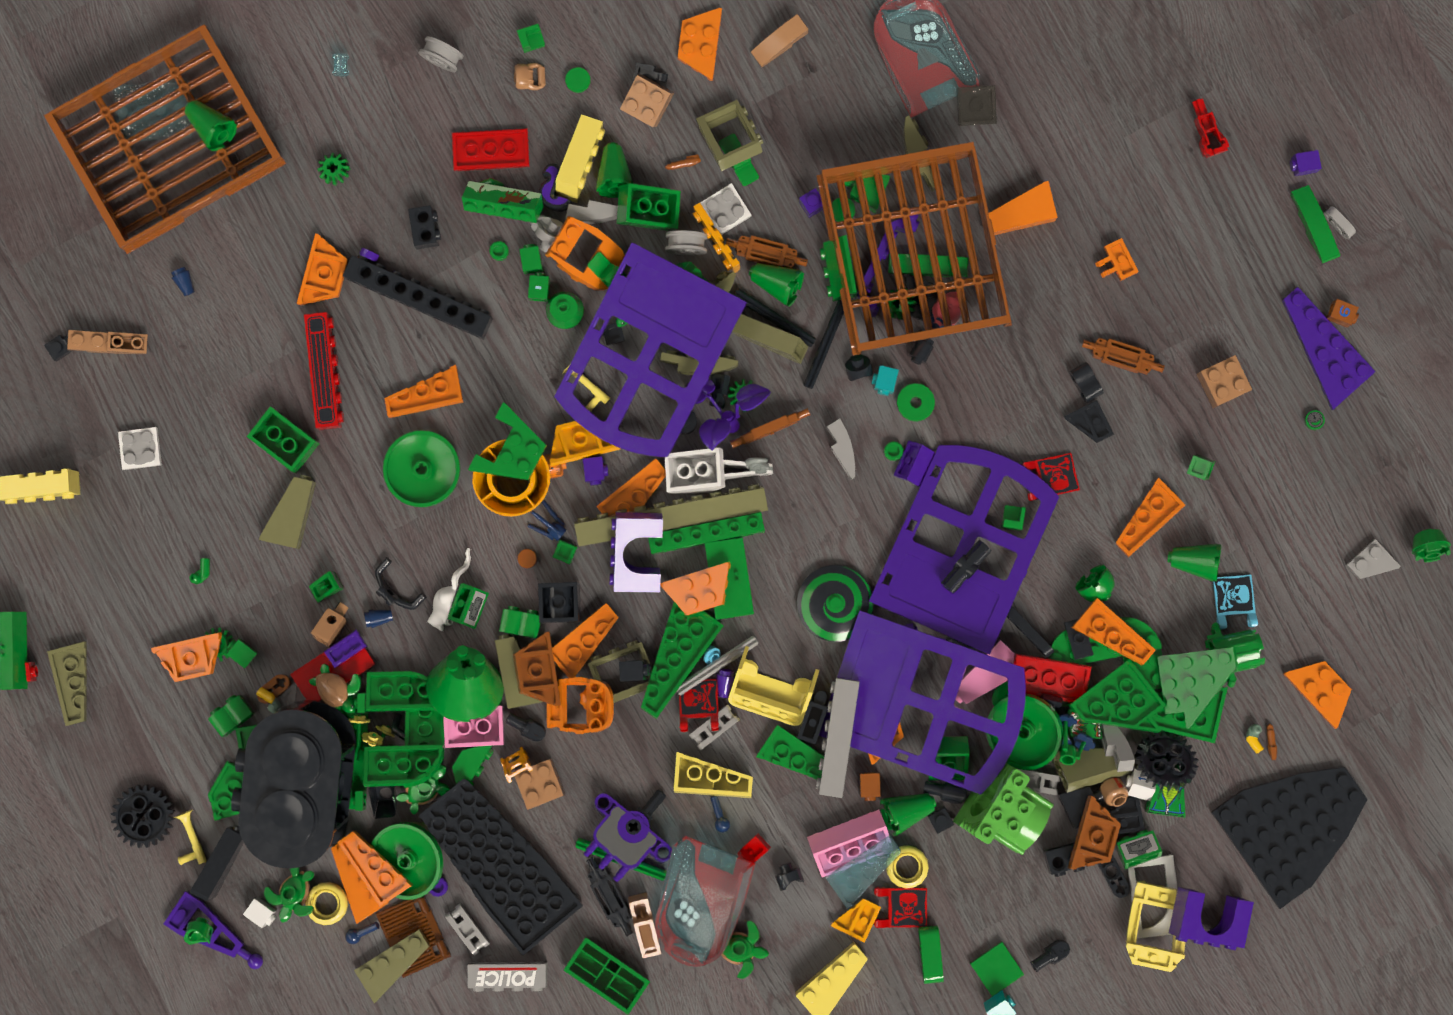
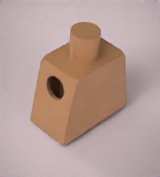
[311,602,348,648]

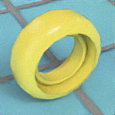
[886,845,929,889]
[305,882,348,925]

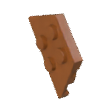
[513,632,561,706]
[1068,795,1121,870]

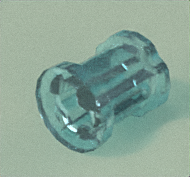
[332,54,349,77]

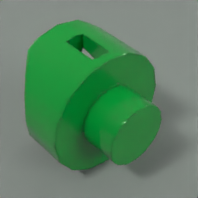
[184,917,213,945]

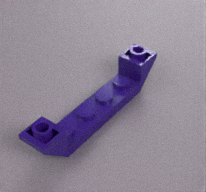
[857,214,920,317]

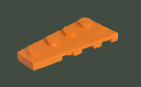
[384,365,464,418]
[596,458,666,516]
[1115,477,1185,558]
[1071,598,1155,665]
[552,603,619,678]
[338,831,413,907]
[331,844,390,924]

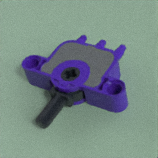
[583,790,672,882]

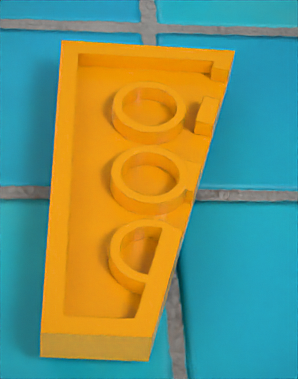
[692,203,740,273]

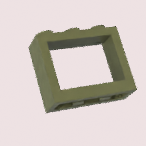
[696,100,763,171]
[588,640,653,703]

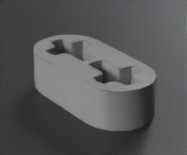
[1324,206,1356,239]

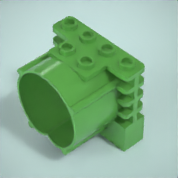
[953,763,1054,855]

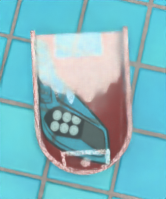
[874,0,980,118]
[655,836,755,967]

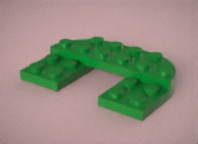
[1047,617,1162,707]
[363,671,445,788]

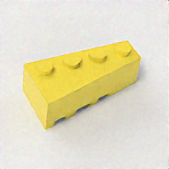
[556,114,605,203]
[0,469,80,504]
[674,752,753,798]
[795,942,868,1015]

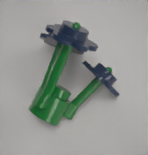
[1059,714,1095,765]

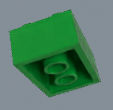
[616,183,681,231]
[247,406,320,473]

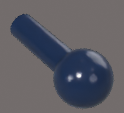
[710,796,730,833]
[345,922,380,944]

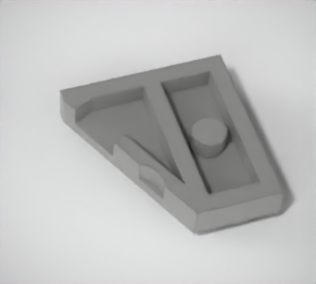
[1346,539,1401,579]

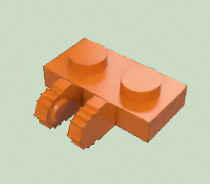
[1095,238,1139,281]

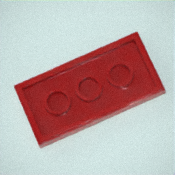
[452,128,530,171]
[290,647,376,701]
[1013,653,1092,703]

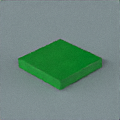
[970,941,1024,997]

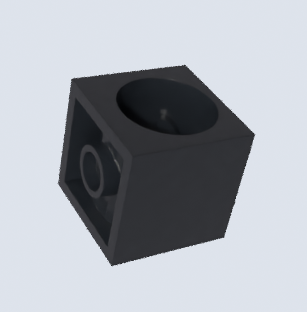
[538,582,581,623]

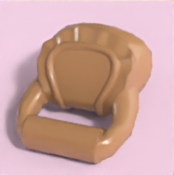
[514,63,546,90]

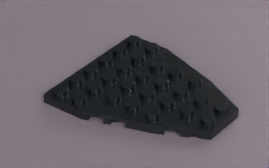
[1211,767,1368,909]

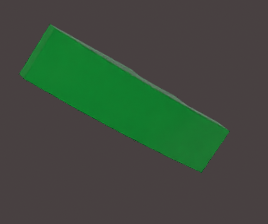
[1290,185,1340,263]
[888,254,969,277]

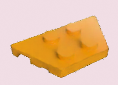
[549,421,620,467]

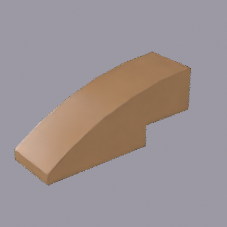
[751,14,808,67]
[628,892,661,958]

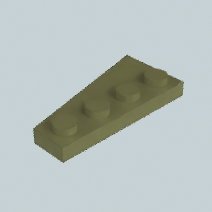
[47,641,87,726]
[354,929,430,1004]

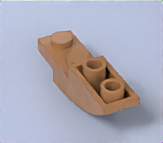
[67,330,147,354]

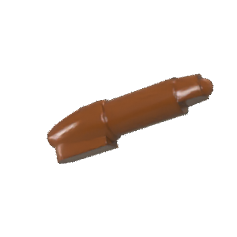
[665,154,701,170]
[1266,723,1277,760]

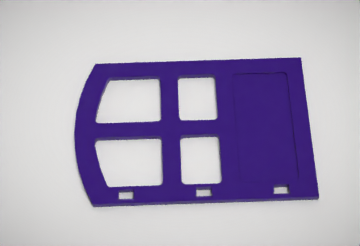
[554,242,747,457]
[869,445,1059,655]
[819,611,1026,794]

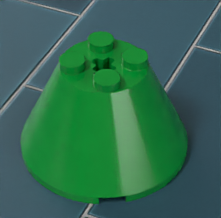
[426,645,504,722]

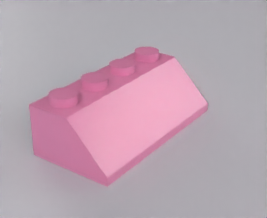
[807,810,894,877]

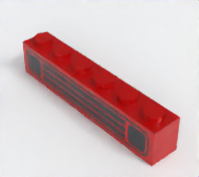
[304,312,344,430]

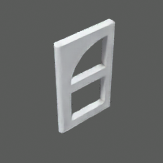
[1128,854,1177,938]

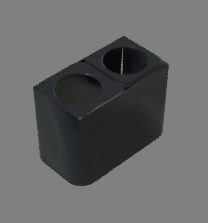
[369,786,397,819]

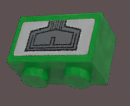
[447,583,489,629]
[1116,830,1162,869]

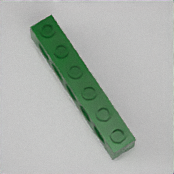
[648,512,765,555]

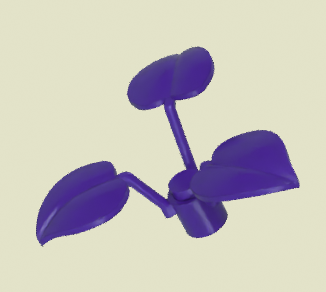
[685,379,771,451]

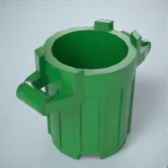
[1205,623,1265,688]

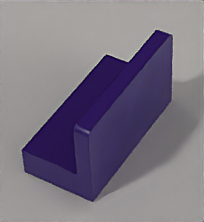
[894,441,935,487]

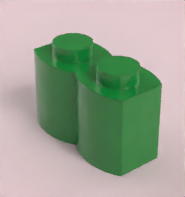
[499,606,541,639]
[208,695,255,737]

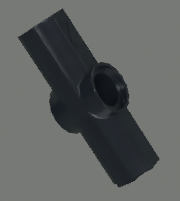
[941,540,992,594]

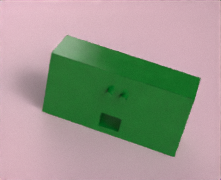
[705,538,754,620]
[0,612,28,690]
[564,937,650,1015]

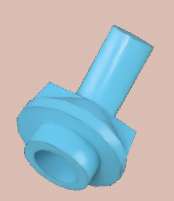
[703,646,721,665]

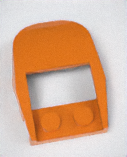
[545,216,625,291]
[547,677,614,734]

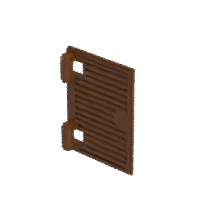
[376,895,451,978]

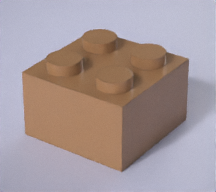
[620,74,674,127]
[1196,355,1252,408]
[514,758,565,810]

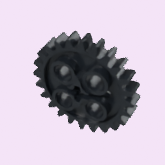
[1134,731,1199,791]
[111,785,175,848]

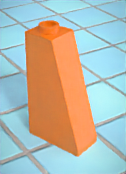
[988,181,1058,235]

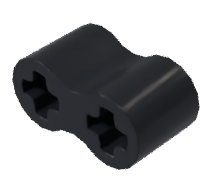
[1069,362,1104,403]

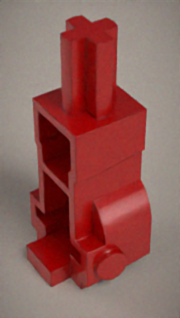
[1192,98,1230,158]

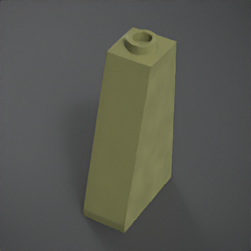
[732,314,808,364]
[259,475,316,549]
[495,634,543,709]
[1052,748,1135,793]

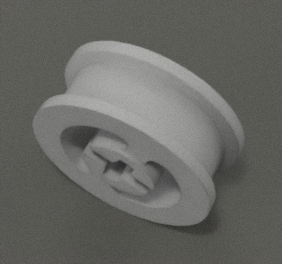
[418,36,464,72]
[665,231,708,255]

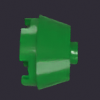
[546,291,584,329]
[1412,529,1451,563]

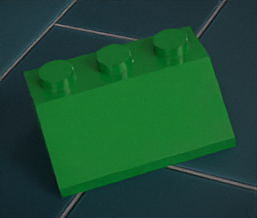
[820,235,857,302]

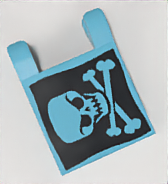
[1213,575,1258,630]

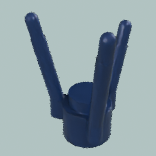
[527,499,567,541]

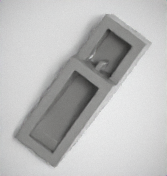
[566,200,618,224]
[826,419,855,480]
[1101,724,1135,772]

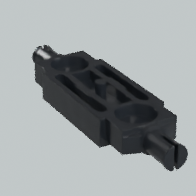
[586,857,633,937]

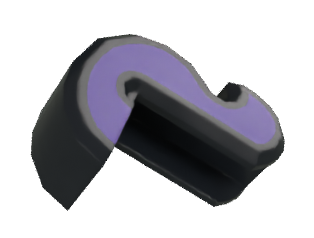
[539,163,572,212]

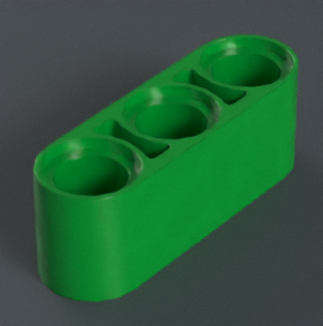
[918,925,944,984]

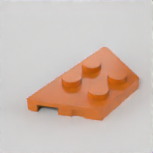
[678,8,722,81]
[297,233,349,305]
[660,562,731,615]
[151,632,222,682]
[1283,661,1352,729]

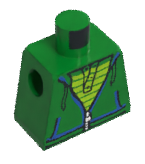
[1145,784,1186,818]

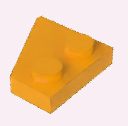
[831,898,881,943]

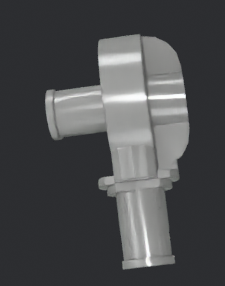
[529,215,563,252]

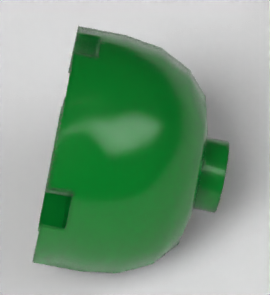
[1075,565,1115,602]

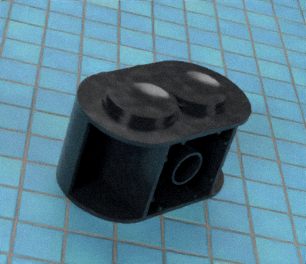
[231,700,356,868]

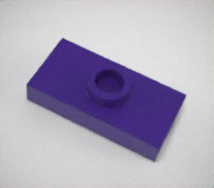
[324,630,368,668]

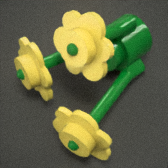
[349,714,395,763]

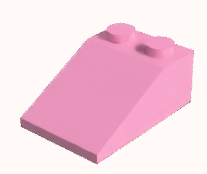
[444,706,504,748]

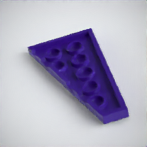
[1282,287,1376,410]

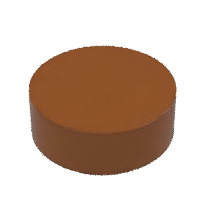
[518,549,537,569]

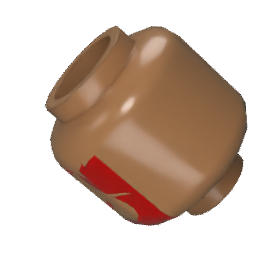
[1100,777,1128,807]

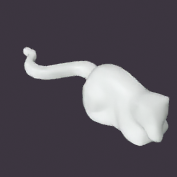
[427,548,471,631]

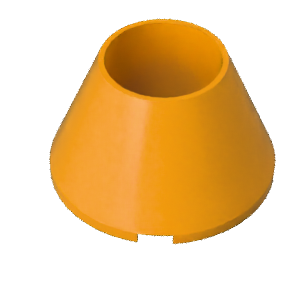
[472,439,550,517]

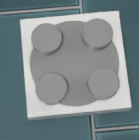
[700,183,752,235]
[118,427,162,470]

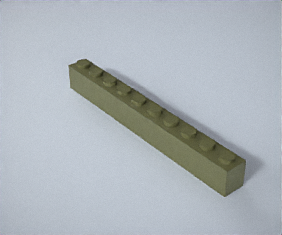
[574,484,768,547]

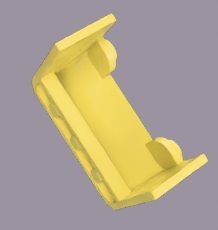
[728,646,819,726]

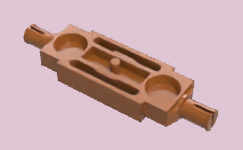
[726,235,808,268]
[1082,338,1165,375]
[730,408,810,448]

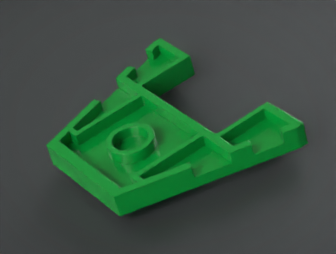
[468,402,547,480]

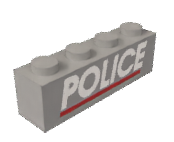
[468,962,547,992]

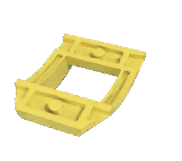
[1126,881,1185,972]

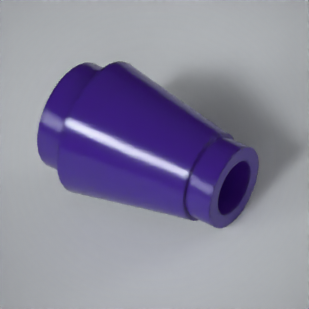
[717,669,735,698]

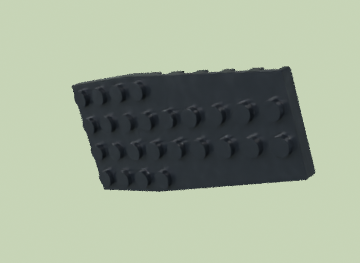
[419,778,583,955]

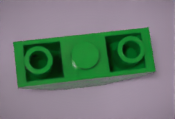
[452,745,494,786]

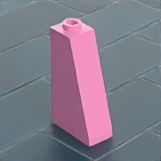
[956,640,1015,704]

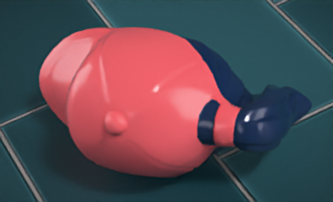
[931,292,961,329]

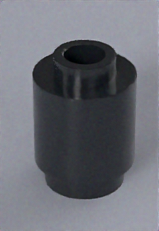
[909,339,934,365]

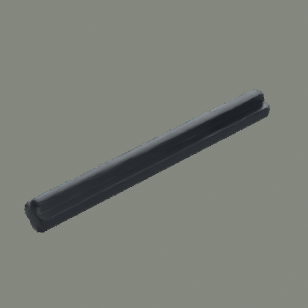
[733,288,816,347]
[804,300,844,389]

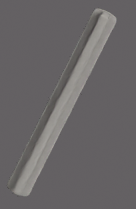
[677,636,758,695]

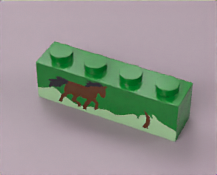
[462,181,543,223]

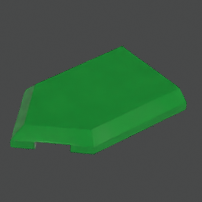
[208,761,243,821]

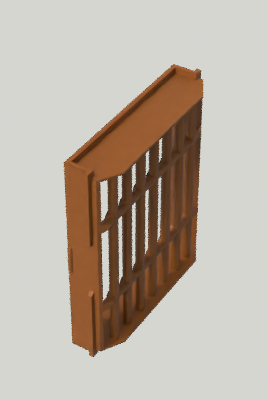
[44,24,286,254]
[816,142,1012,356]

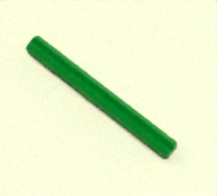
[575,838,667,881]

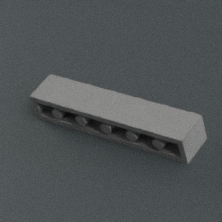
[816,678,860,798]

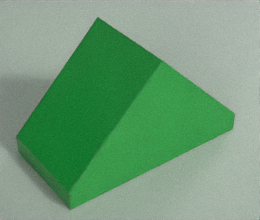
[309,571,344,603]

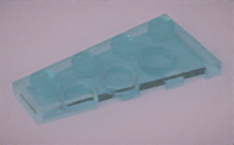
[826,835,901,909]

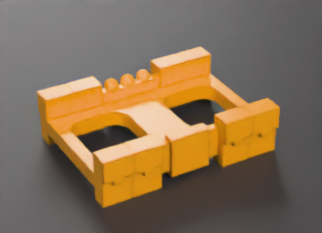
[500,747,533,783]

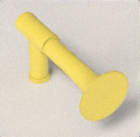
[562,365,610,411]
[174,809,207,865]

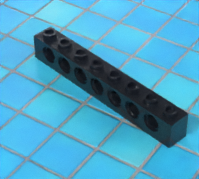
[343,255,493,340]

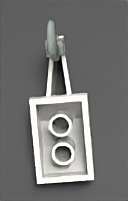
[665,448,773,494]

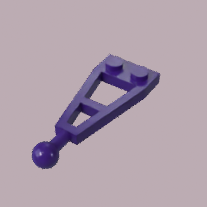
[163,891,263,969]

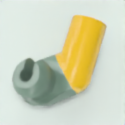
[256,687,281,713]
[1246,724,1264,754]

